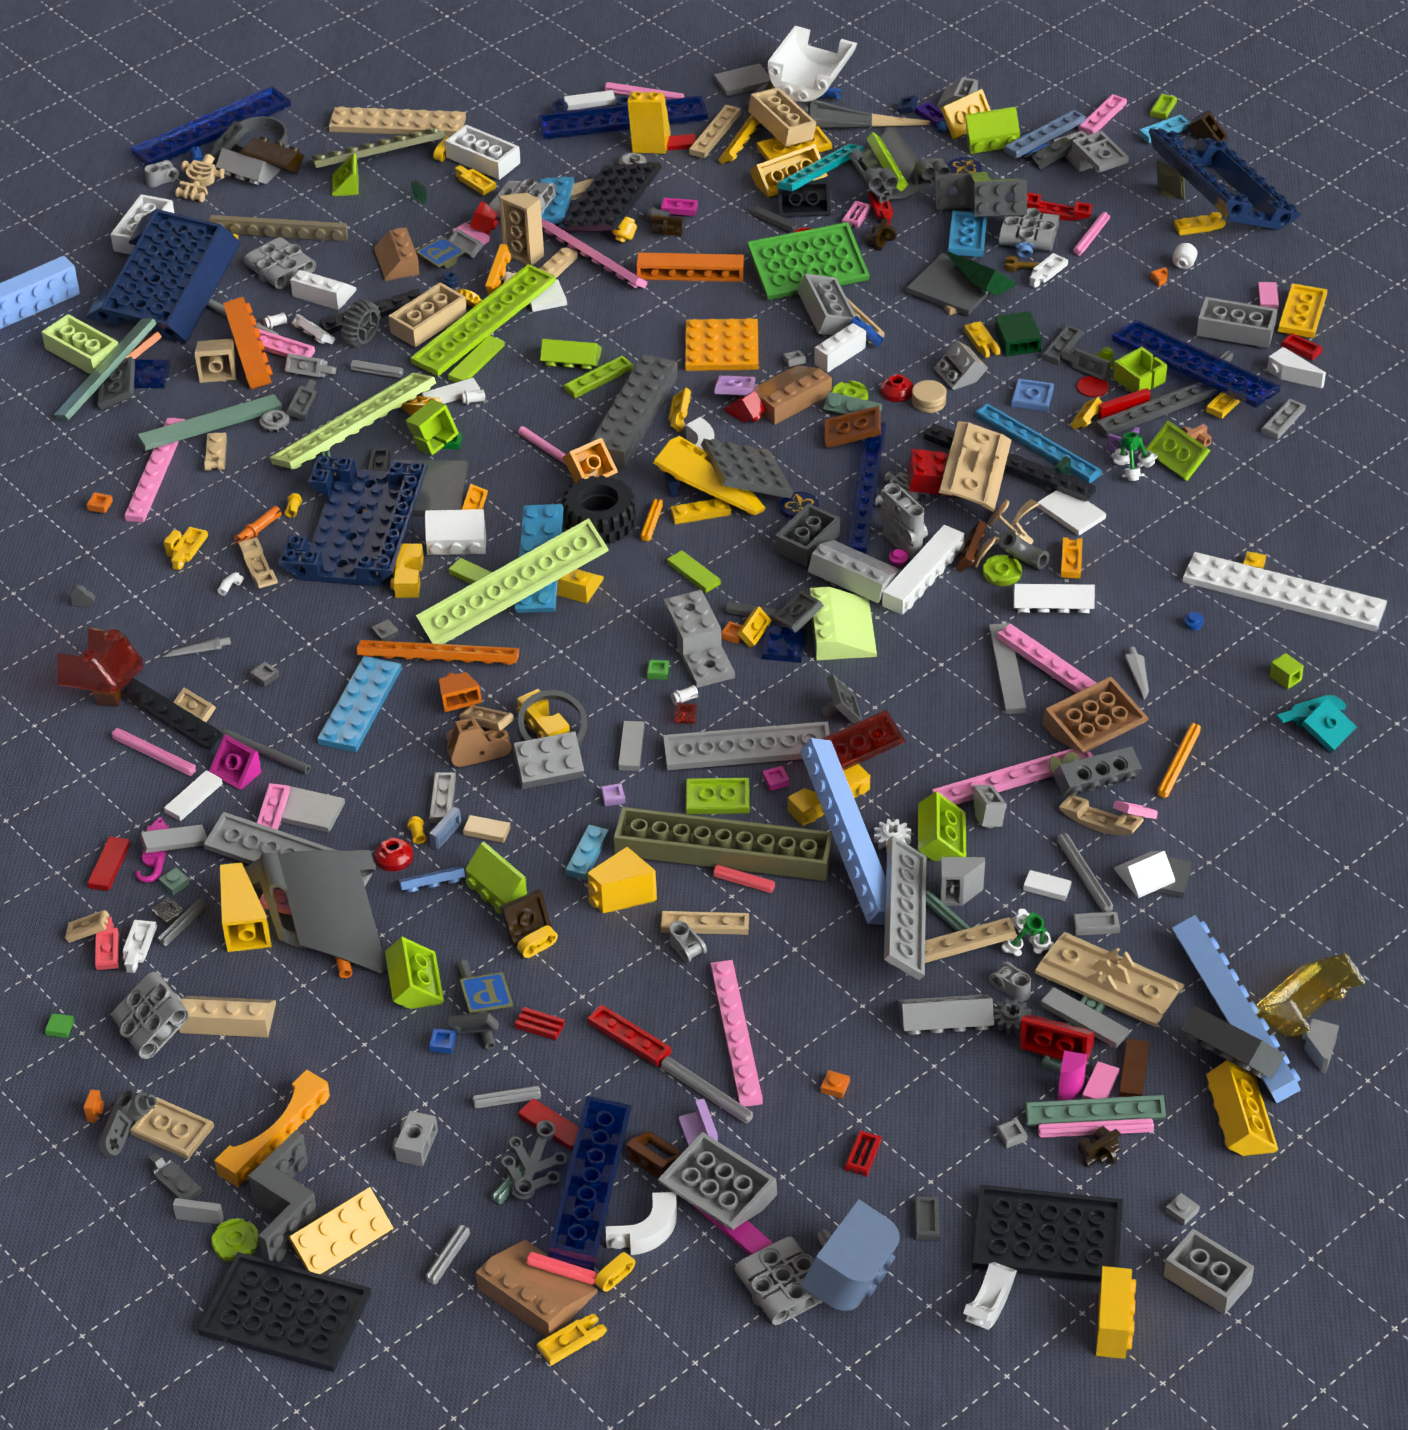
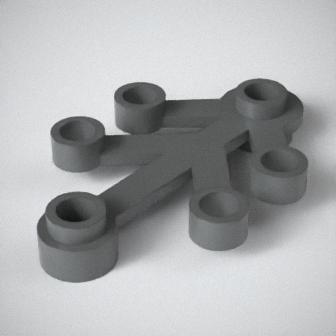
[501,1120,567,1201]

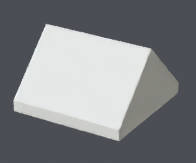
[1114,851,1175,898]

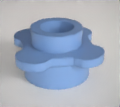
[1016,242,1034,258]

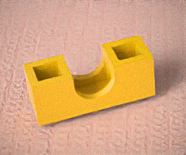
[391,544,424,598]
[516,689,570,738]

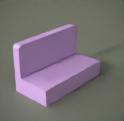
[679,1099,718,1147]

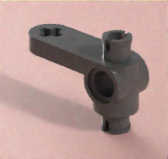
[99,1090,157,1157]

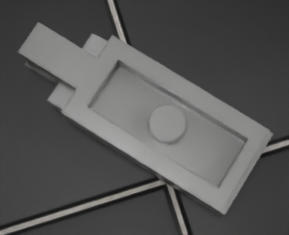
[285,353,337,378]

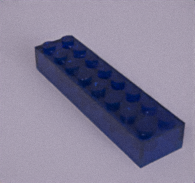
[547,1096,632,1271]

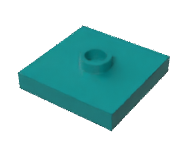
[1301,698,1357,753]

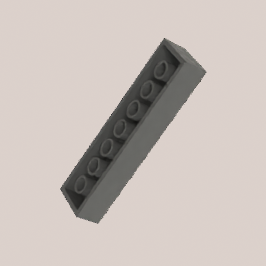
[590,354,678,469]

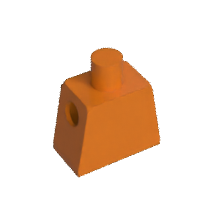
[439,672,482,712]

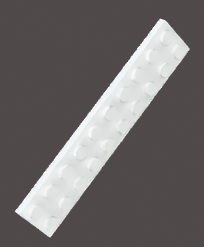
[1183,552,1387,632]

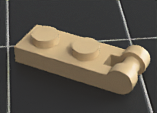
[205,433,227,471]

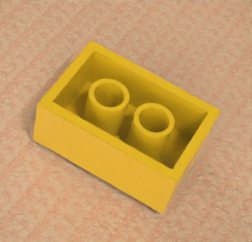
[1096,1266,1136,1359]

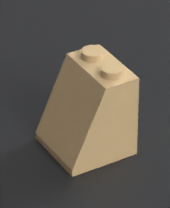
[195,338,236,383]

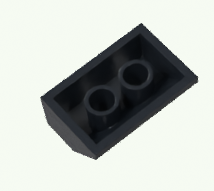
[777,180,831,217]

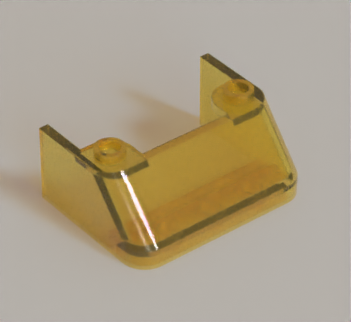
[1256,952,1366,1038]

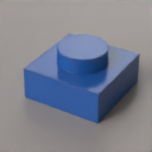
[429,1029,456,1054]

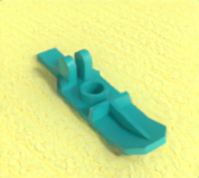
[1276,695,1346,728]

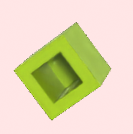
[1270,653,1304,690]

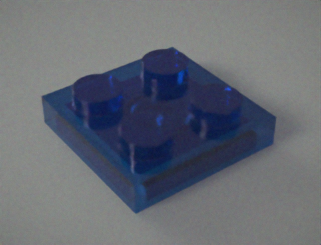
[134,359,171,389]
[762,626,807,663]

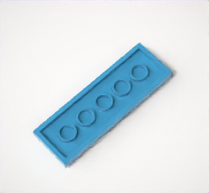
[515,504,564,613]
[317,656,402,753]

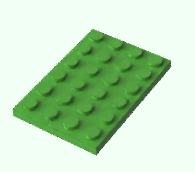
[747,222,870,300]

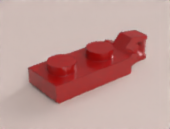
[867,192,893,226]

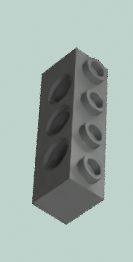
[1053,746,1142,796]

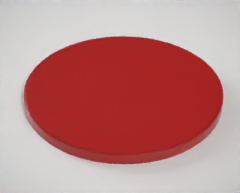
[1077,376,1109,397]

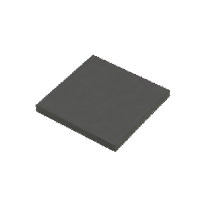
[906,253,990,316]
[393,460,468,516]

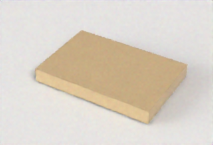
[130,1097,214,1160]

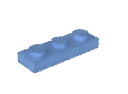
[398,866,465,893]

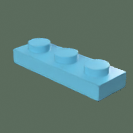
[1139,114,1190,143]
[566,825,609,880]

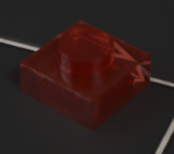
[675,703,697,724]

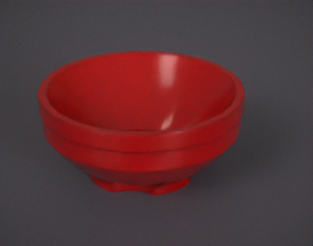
[880,374,914,402]
[374,838,414,872]

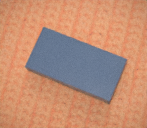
[429,807,462,850]

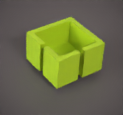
[1113,347,1167,393]
[406,399,459,455]

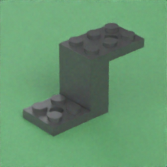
[935,172,1027,217]
[248,1130,318,1262]

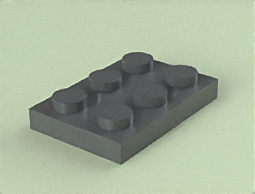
[98,356,135,410]

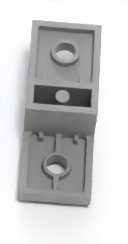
[1053,131,1129,172]
[664,590,735,688]

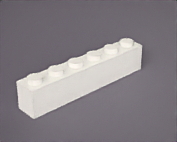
[882,525,965,615]

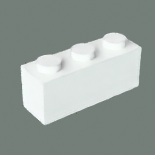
[815,323,866,373]

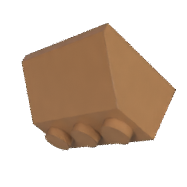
[374,227,420,281]

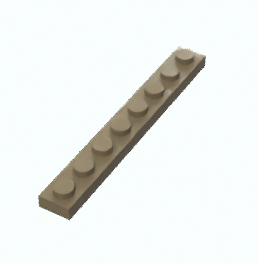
[210,215,348,241]

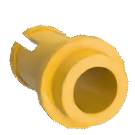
[284,493,302,518]
[407,816,426,844]

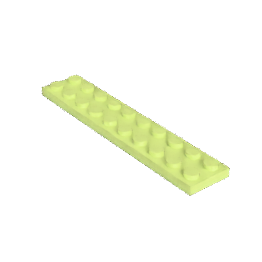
[270,373,436,469]
[416,518,609,644]

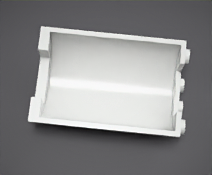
[768,26,857,102]

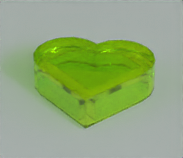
[1094,347,1114,369]

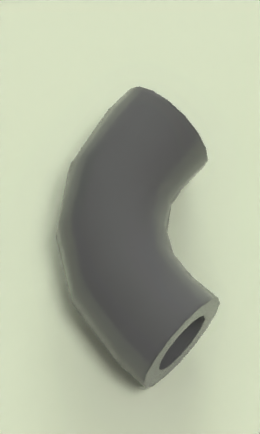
[999,531,1049,570]

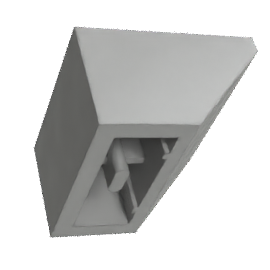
[937,77,978,110]
[934,340,988,390]
[940,857,985,906]

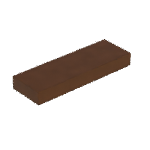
[1119,1038,1150,1097]

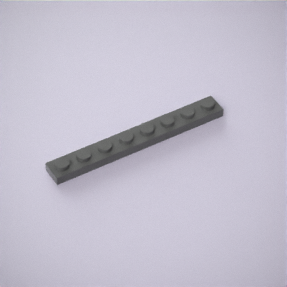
[1096,374,1231,437]

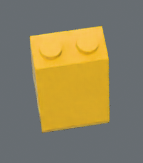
[587,847,657,914]

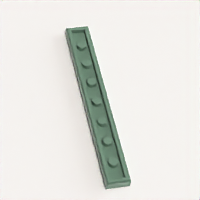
[54,318,157,420]
[138,394,282,451]

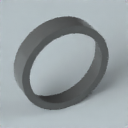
[232,116,288,154]
[517,690,587,747]

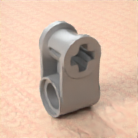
[144,160,179,187]
[670,921,707,963]
[989,962,1031,1002]

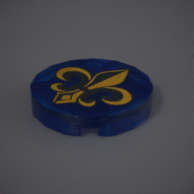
[948,157,982,173]
[781,491,819,519]

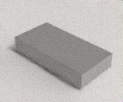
[448,229,484,259]
[1073,912,1120,936]
[173,1198,224,1225]

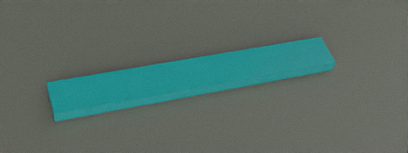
[777,144,863,191]

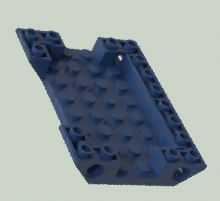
[86,209,240,343]
[278,456,428,586]

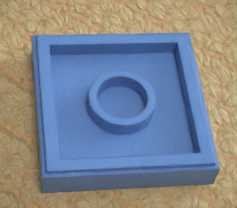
[1011,379,1054,412]

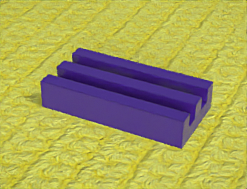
[915,102,945,128]

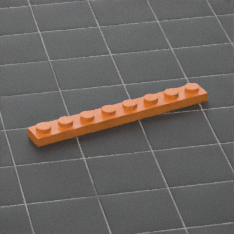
[357,640,519,665]

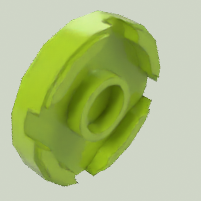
[832,381,868,400]
[982,555,1022,586]
[211,1218,259,1262]

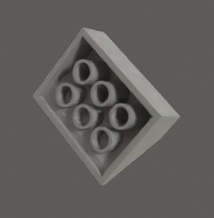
[808,540,902,603]
[658,1132,777,1230]

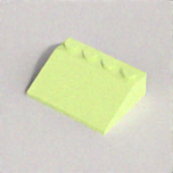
[810,587,877,660]

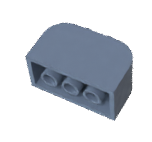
[801,1199,900,1311]

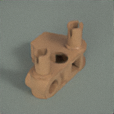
[446,717,512,767]

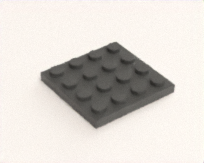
[701,439,793,498]

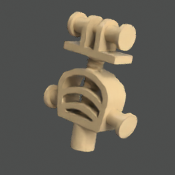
[176,154,224,202]

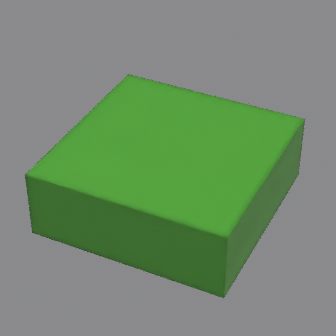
[647,660,670,680]
[45,1014,75,1038]

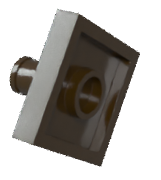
[500,889,552,947]

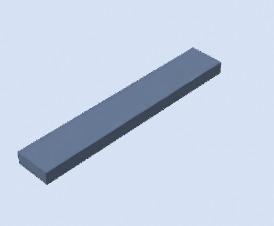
[1004,110,1086,158]

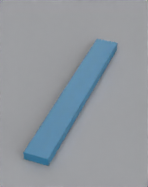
[975,403,1102,483]

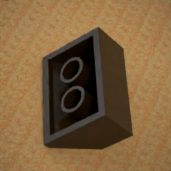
[241,136,304,174]

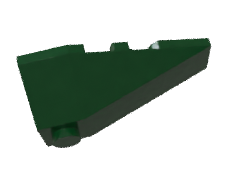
[947,251,1017,296]

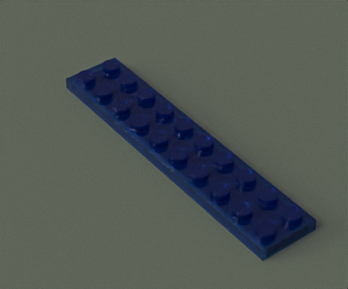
[131,86,291,166]
[538,95,708,139]
[1112,319,1280,408]

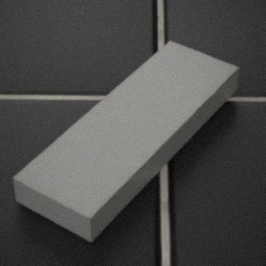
[1261,399,1306,440]
[619,721,645,771]
[429,772,456,823]
[140,825,207,853]

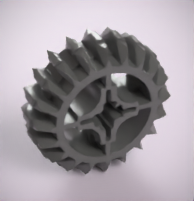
[341,299,381,348]

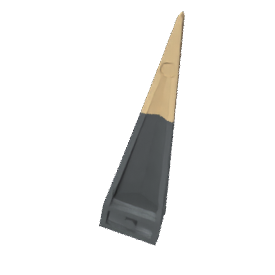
[797,100,931,127]

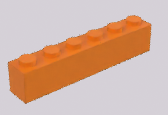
[637,253,744,282]
[223,297,273,390]

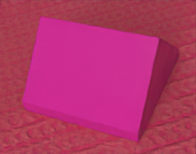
[209,734,261,790]

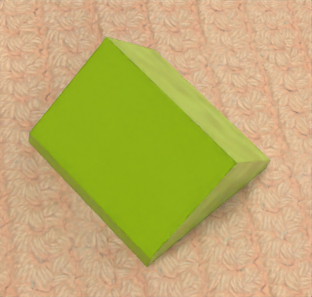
[332,153,359,196]

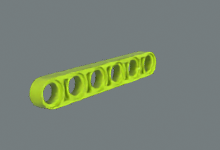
[866,132,908,191]

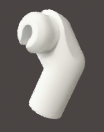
[217,572,244,596]

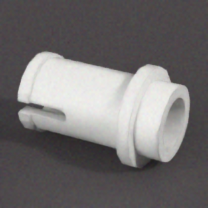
[263,312,287,329]
[461,390,485,405]
[671,685,698,706]

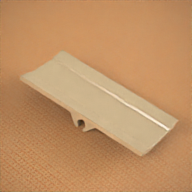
[939,421,1011,512]
[1035,932,1185,1027]

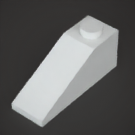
[1267,347,1326,388]

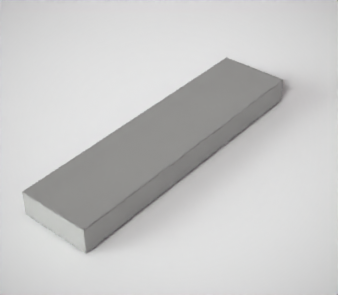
[1041,987,1129,1048]

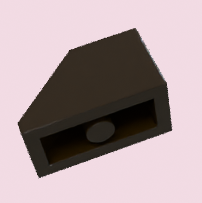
[1187,110,1228,142]

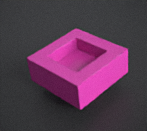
[763,766,790,791]

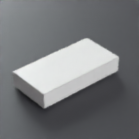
[1023,870,1072,901]

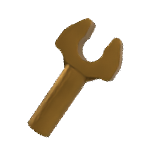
[1004,256,1038,273]

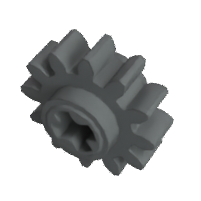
[993,999,1032,1036]

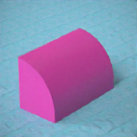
[1057,1051,1087,1101]

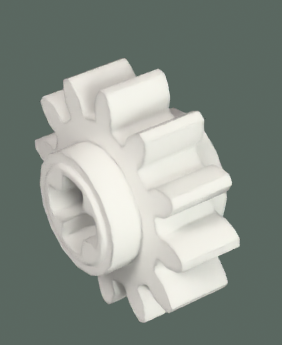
[874,819,911,852]

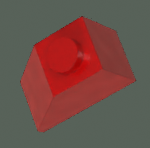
[470,201,498,235]
[723,391,766,423]

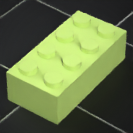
[42,314,118,374]

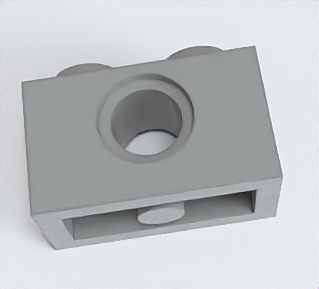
[393,1111,438,1167]

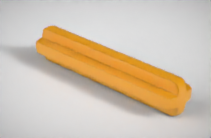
[640,498,663,542]

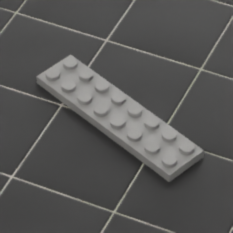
[663,721,831,770]
[204,812,376,886]
[884,836,926,980]

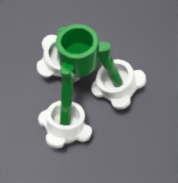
[1111,432,1158,482]
[1001,909,1054,957]

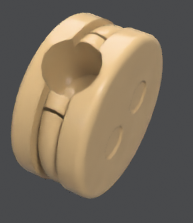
[912,380,946,413]

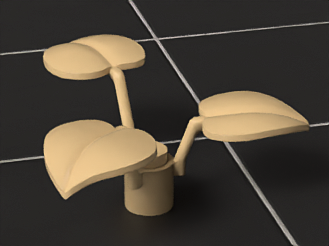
[973,499,1040,569]

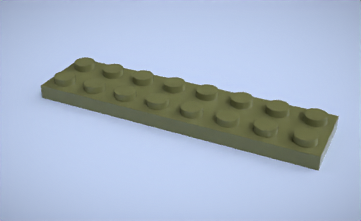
[308,127,446,168]

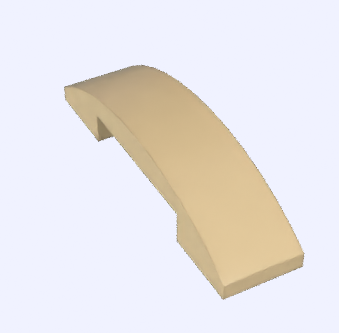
[238,537,278,588]
[1059,794,1144,835]

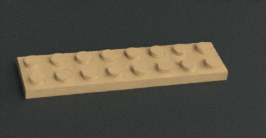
[329,107,466,136]

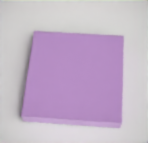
[715,375,755,395]

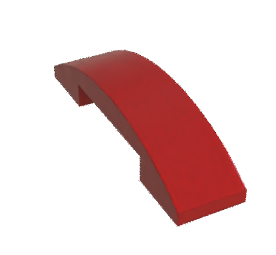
[1027,192,1093,221]

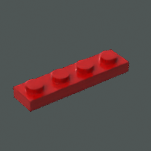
[587,1004,672,1067]

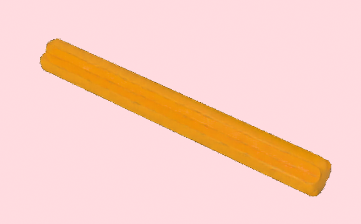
[1157,723,1201,798]

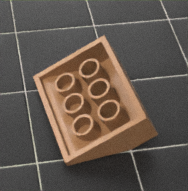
[740,365,832,425]
[1042,677,1149,754]
[476,1239,598,1338]

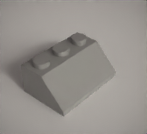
[216,148,280,185]

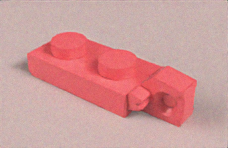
[95,917,119,970]

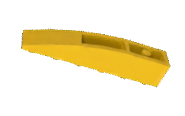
[653,436,765,515]

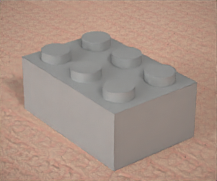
[513,731,584,789]
[1163,1229,1254,1315]

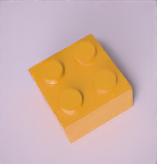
[563,438,618,483]

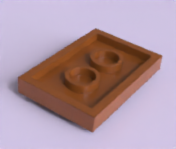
[825,406,881,448]

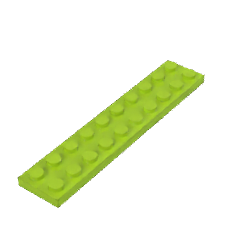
[410,264,556,376]

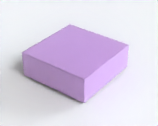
[601,783,626,807]

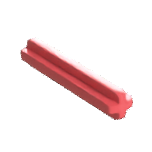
[713,865,775,893]
[526,1252,597,1285]

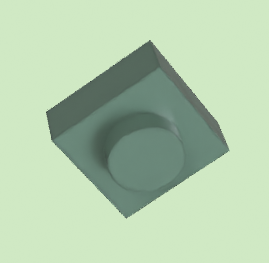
[159,868,190,895]

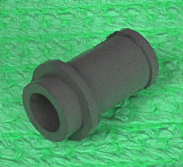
[647,207,670,221]

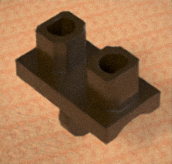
[651,215,683,236]
[866,218,897,251]
[1078,1126,1121,1168]

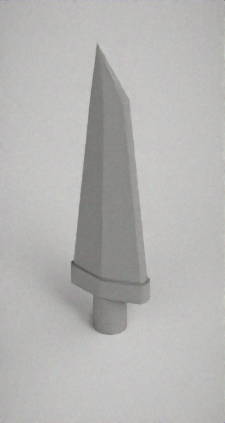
[163,637,231,657]
[1124,647,1149,700]

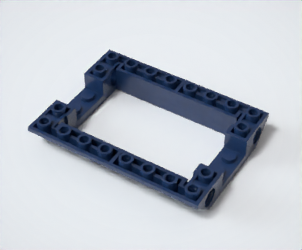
[1149,128,1301,230]

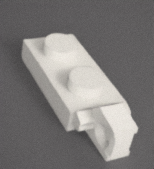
[1029,253,1068,288]
[292,314,335,344]
[123,920,157,973]

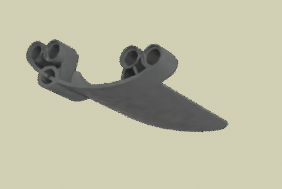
[849,127,951,203]
[245,850,387,974]

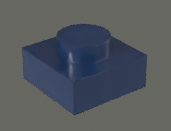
[897,95,918,114]

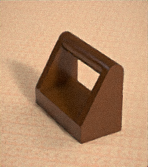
[626,1131,683,1179]

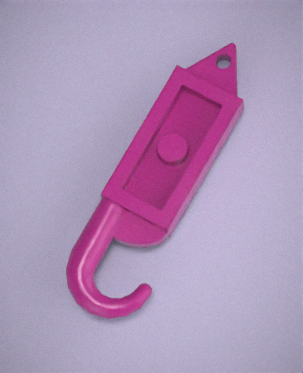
[136,817,169,883]

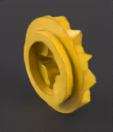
[456,289,482,307]

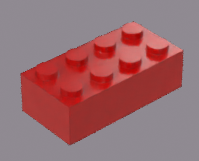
[907,449,958,497]

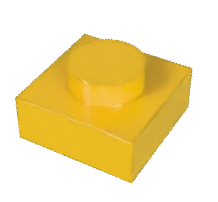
[164,530,181,557]
[1243,551,1266,569]

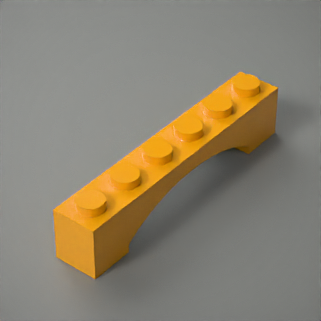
[214,1070,330,1187]

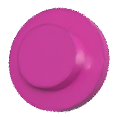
[889,549,908,567]

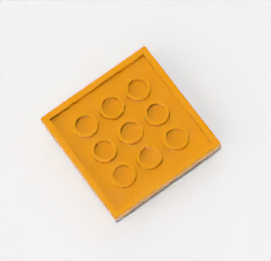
[685,318,759,371]

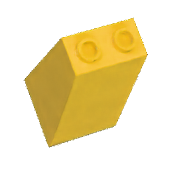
[628,91,671,154]
[220,862,272,952]

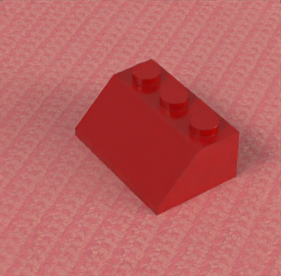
[1020,1014,1094,1065]

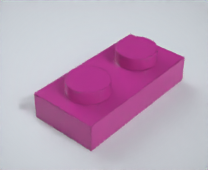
[661,198,698,216]

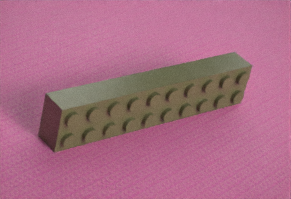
[614,807,833,881]

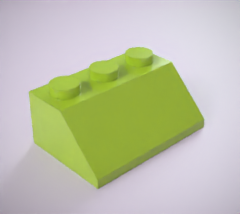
[965,107,1020,154]
[540,339,602,370]
[918,791,966,861]
[465,842,527,914]
[385,937,444,1009]

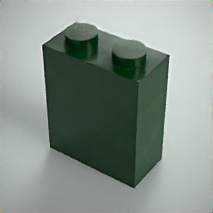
[994,311,1042,357]

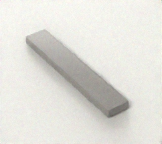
[989,623,1026,714]

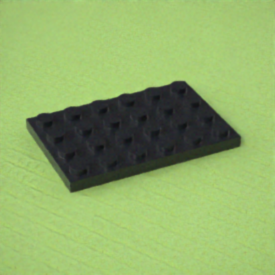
[558,162,662,233]
[972,1185,1123,1282]
[198,1252,371,1372]

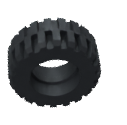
[562,475,636,544]

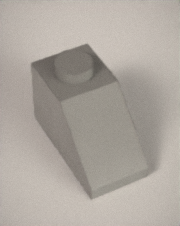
[972,785,1006,829]
[1302,1018,1339,1074]

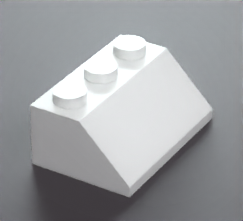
[290,270,356,310]
[425,509,486,555]

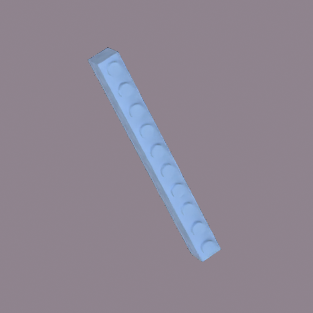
[800,738,886,925]
[1172,915,1301,1103]

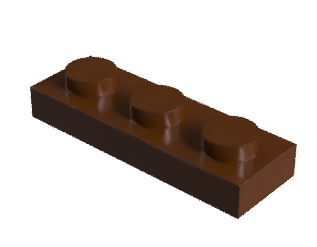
[955,520,987,572]

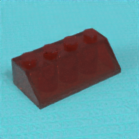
[822,710,905,771]

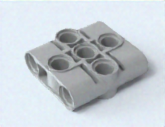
[489,178,556,218]
[999,208,1059,251]
[244,237,316,289]
[879,483,928,560]
[112,972,189,1059]
[734,1237,823,1325]

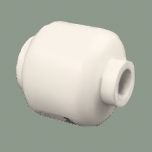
[1172,243,1197,269]

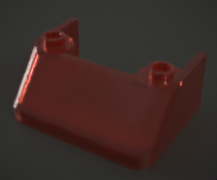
[57,627,143,693]

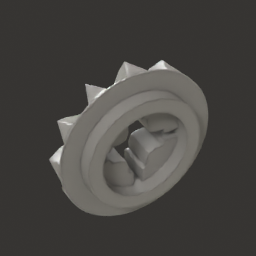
[619,153,646,165]
[260,410,290,432]

